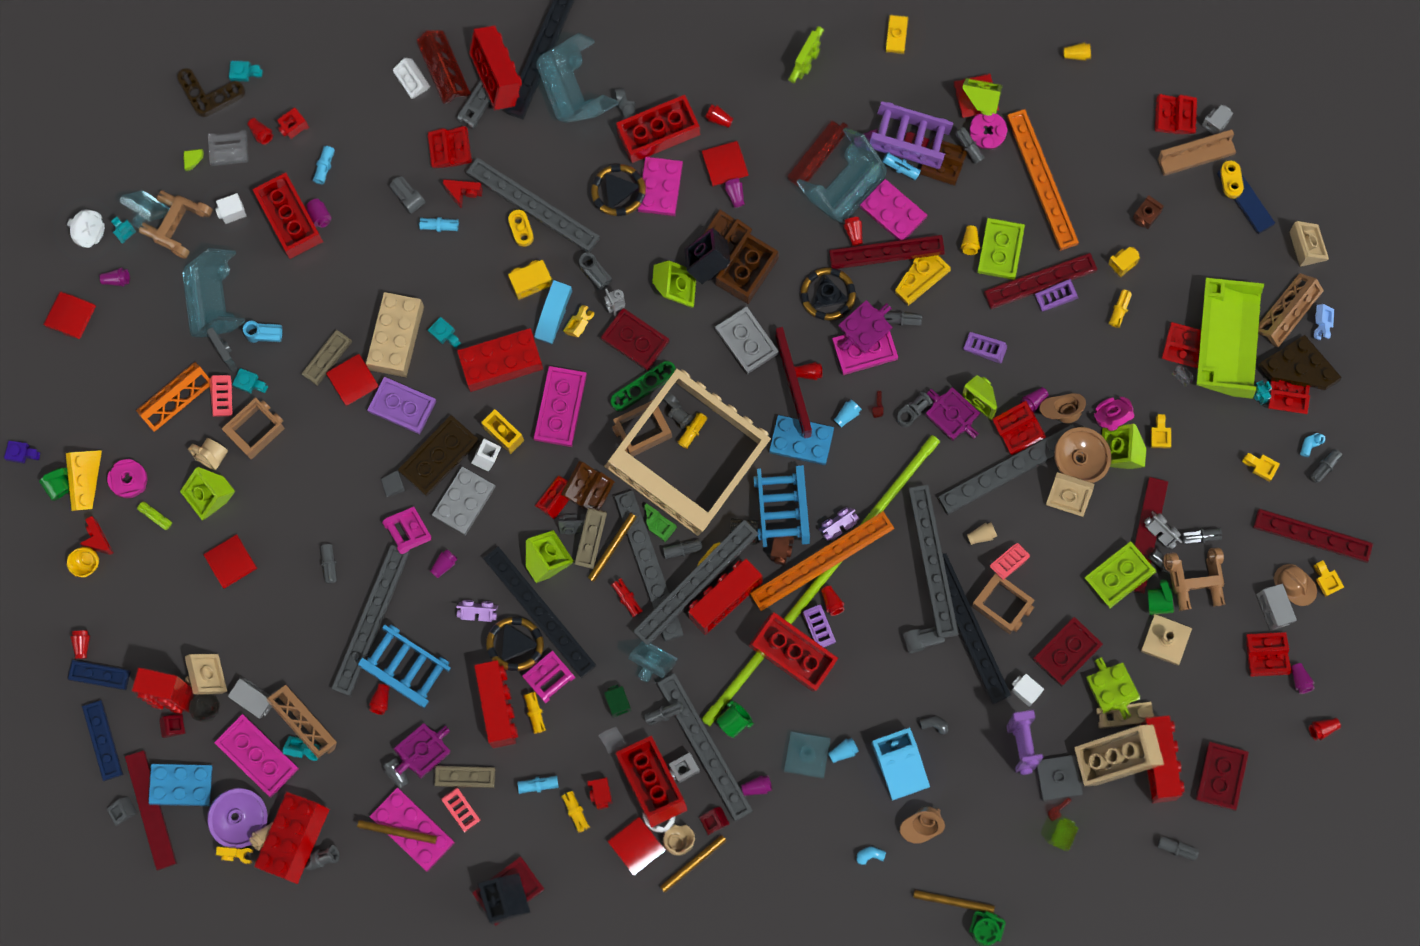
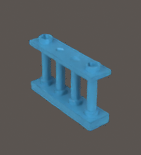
[754,465,810,547]
[358,624,451,709]

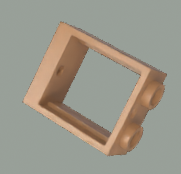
[222,397,285,460]
[612,400,672,456]
[972,573,1035,635]

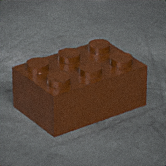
[716,232,779,304]

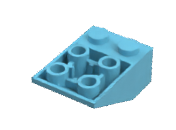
[871,728,930,801]

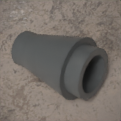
[383,758,409,789]

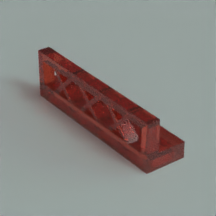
[417,31,470,104]
[787,121,848,190]

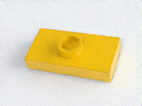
[886,15,908,54]

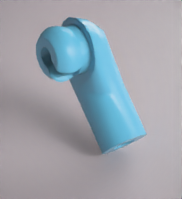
[1300,433,1325,457]
[856,846,886,865]

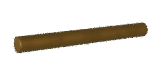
[588,513,637,582]
[357,820,437,844]
[660,835,726,893]
[913,890,995,913]

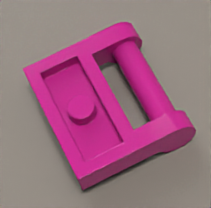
[382,507,431,554]
[522,651,575,704]

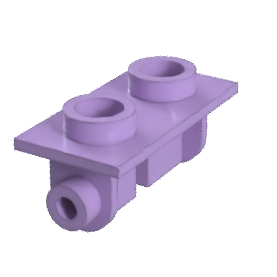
[818,507,860,541]
[456,600,498,622]

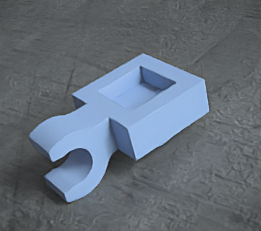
[1314,304,1334,340]

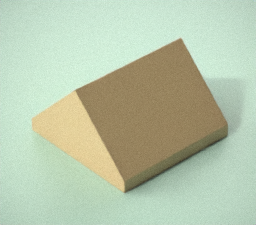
[1289,221,1329,267]

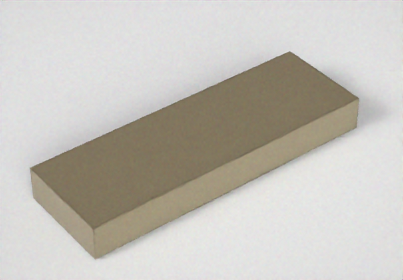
[301,329,352,386]
[575,507,607,569]
[434,766,496,788]

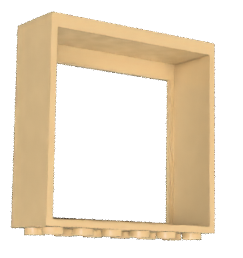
[604,369,771,536]

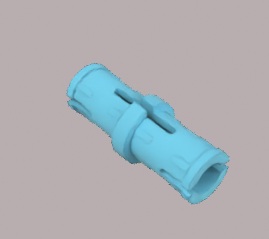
[313,146,335,185]
[882,152,921,180]
[420,217,459,232]
[517,775,559,794]

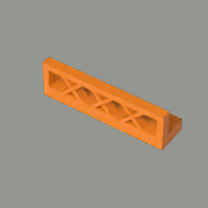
[136,362,210,432]

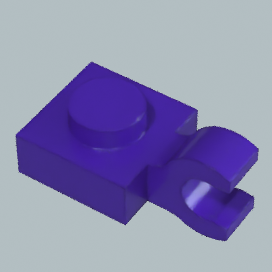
[4,441,41,464]

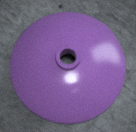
[207,788,268,849]

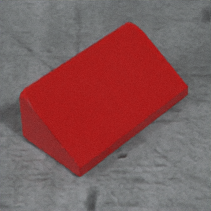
[535,475,569,519]

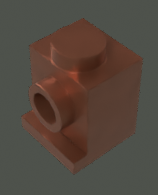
[1133,195,1164,229]
[771,536,794,565]

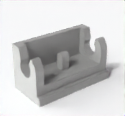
[1256,584,1297,631]
[228,678,277,719]

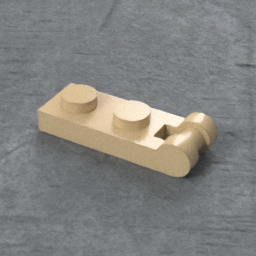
[1096,702,1154,729]

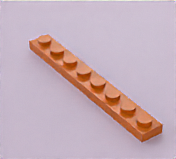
[1007,109,1079,251]
[750,511,894,611]

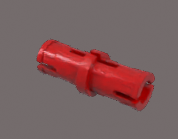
[611,578,643,618]

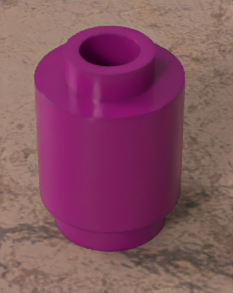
[307,199,332,228]

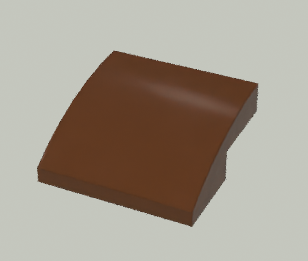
[920,137,967,186]
[703,209,752,256]
[561,461,615,511]

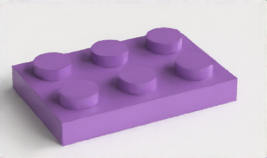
[368,377,436,435]

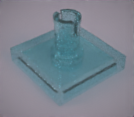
[119,191,170,228]
[628,641,678,682]
[784,732,830,779]

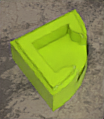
[184,149,204,171]

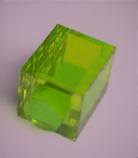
[1049,818,1079,852]

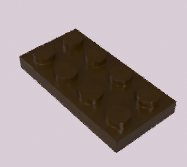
[398,415,480,497]

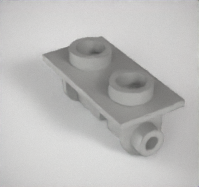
[604,289,625,318]
[1144,511,1182,549]

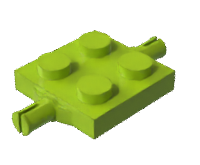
[788,26,824,83]
[1086,658,1140,720]

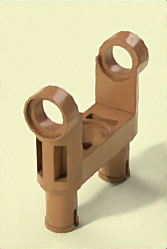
[139,190,213,259]
[1163,548,1226,611]

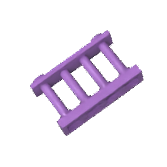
[868,101,953,169]
[1006,710,1043,775]

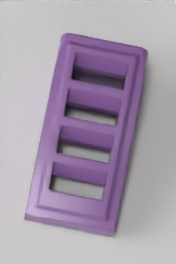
[1035,279,1079,312]
[963,332,1007,364]
[803,605,836,647]

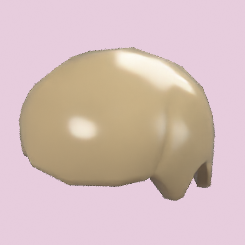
[663,825,695,855]

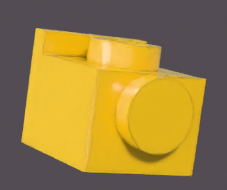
[1108,247,1140,277]

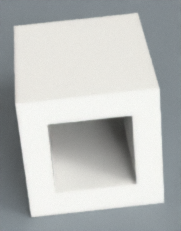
[215,193,247,224]
[472,439,501,472]
[1011,674,1044,707]

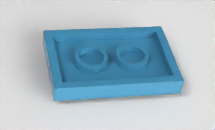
[769,415,834,466]
[149,764,213,806]

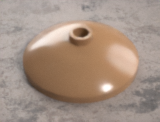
[1054,427,1111,483]

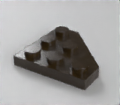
[1259,335,1342,390]

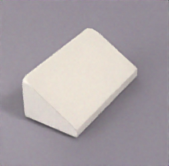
[392,58,430,99]

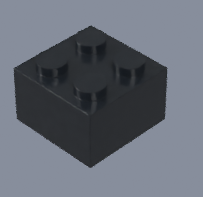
[684,228,731,284]

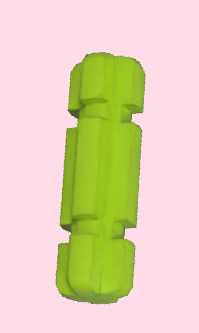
[137,501,172,530]

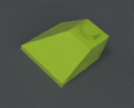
[963,78,1003,116]
[652,261,696,308]
[962,375,997,421]
[1102,424,1146,469]
[180,467,235,520]
[526,530,574,583]

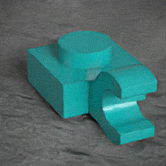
[229,61,263,82]
[111,216,136,244]
[428,317,461,348]
[232,368,268,394]
[1254,380,1272,405]
[283,736,320,761]

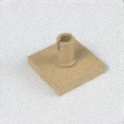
[1046,472,1095,517]
[1141,614,1192,666]
[185,654,227,695]

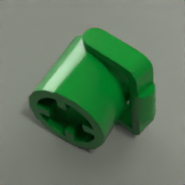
[39,468,70,501]
[1148,580,1174,615]
[717,700,755,738]
[969,911,1006,946]

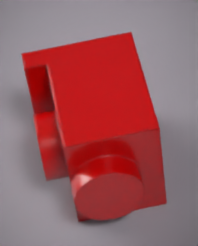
[277,107,309,139]
[587,778,612,810]

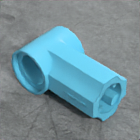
[243,321,282,343]

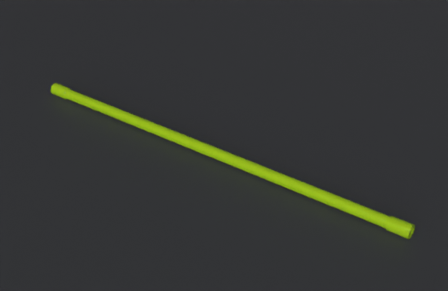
[701,435,940,727]

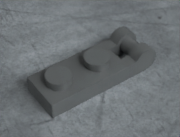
[457,81,491,129]

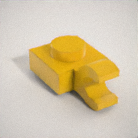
[563,305,595,338]
[1151,414,1171,448]
[1242,453,1280,482]
[1313,560,1344,597]
[216,847,254,864]

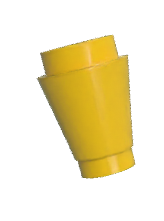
[1064,42,1091,61]
[961,226,980,255]

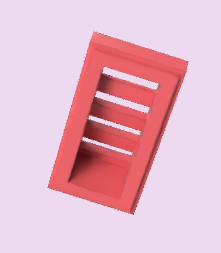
[209,375,232,416]
[990,543,1030,580]
[441,787,480,832]

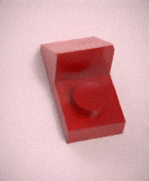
[443,180,483,208]
[80,516,114,555]

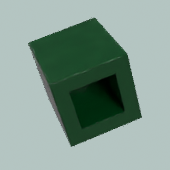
[604,685,632,718]

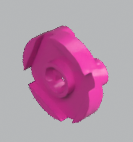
[969,113,1008,149]
[1094,397,1134,431]
[107,459,147,498]

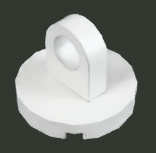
[67,209,105,248]

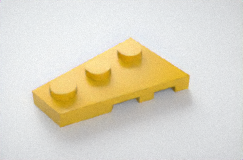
[895,255,951,306]
[66,450,102,511]

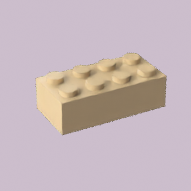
[366,292,424,377]
[1074,725,1164,786]

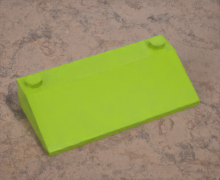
[1197,278,1264,399]

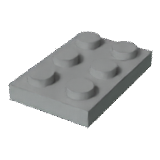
[715,307,779,374]
[432,467,496,536]

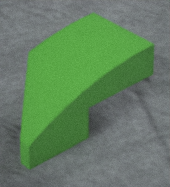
[645,503,677,542]

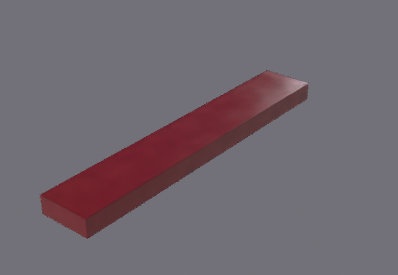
[829,235,945,269]
[984,253,1098,310]
[775,327,812,438]
[1133,477,1169,594]
[1253,509,1374,563]
[125,750,177,871]

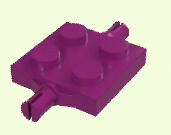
[838,300,893,354]
[925,387,980,441]
[394,723,451,779]

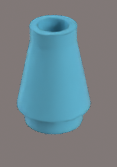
[834,399,862,428]
[828,738,859,763]

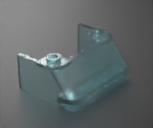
[537,33,619,123]
[796,128,887,223]
[183,248,245,337]

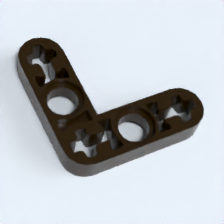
[178,68,245,117]

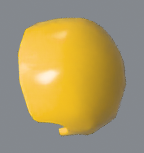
[66,547,99,577]

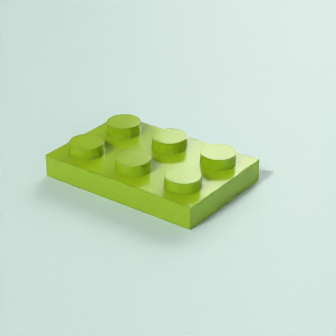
[978,218,1025,280]
[1084,541,1156,608]

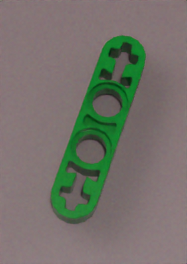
[611,361,676,411]

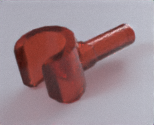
[872,391,884,418]
[1048,797,1072,821]

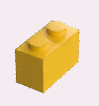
[508,260,553,300]
[481,409,524,454]

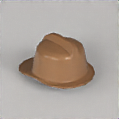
[1040,393,1086,423]
[1274,564,1317,606]
[900,806,945,843]

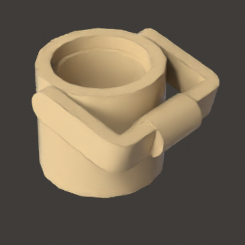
[188,438,228,471]

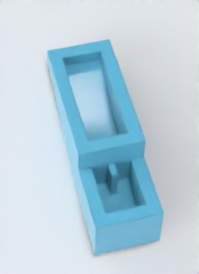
[534,280,572,344]

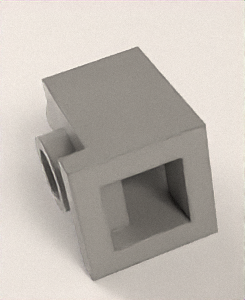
[1202,105,1233,135]
[669,752,700,783]

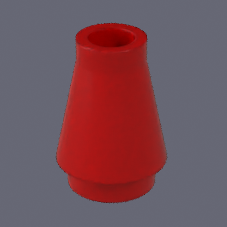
[705,104,734,128]
[247,118,273,145]
[843,217,863,246]
[794,362,823,381]
[821,586,845,616]
[70,630,90,659]
[369,684,390,715]
[1309,718,1341,740]

